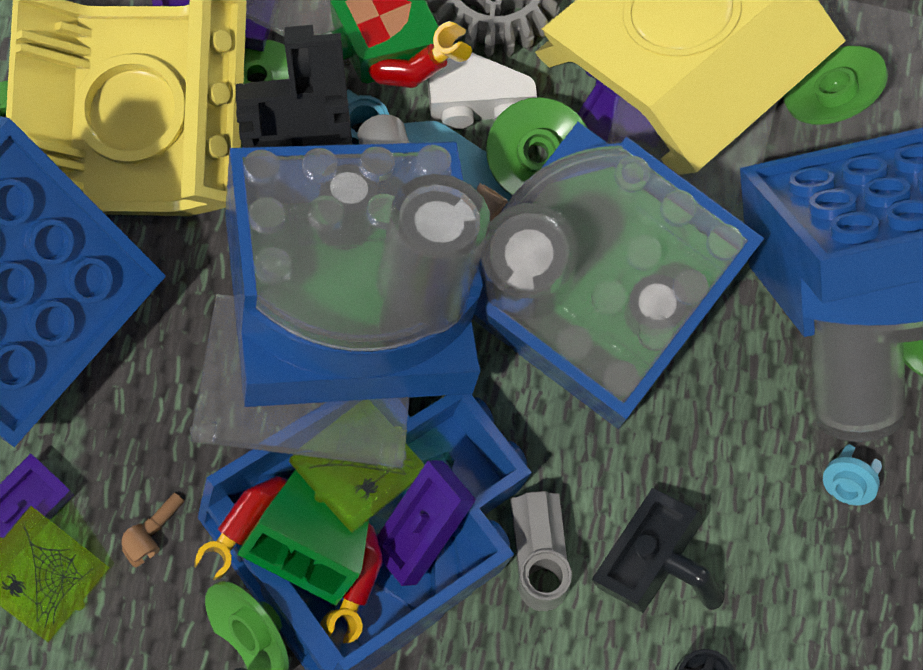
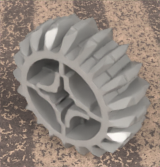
[427,0,563,58]

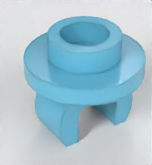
[823,444,882,505]

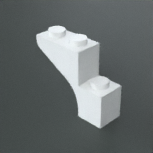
[427,53,537,129]

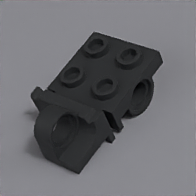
[235,25,353,148]

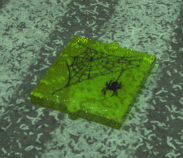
[289,400,425,533]
[0,505,110,642]

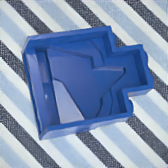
[197,394,532,670]

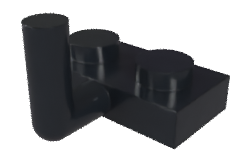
[591,488,724,613]

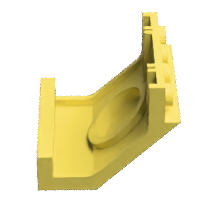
[6,0,247,216]
[535,0,846,175]

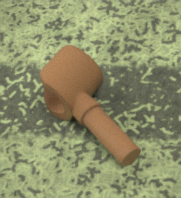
[122,493,184,568]

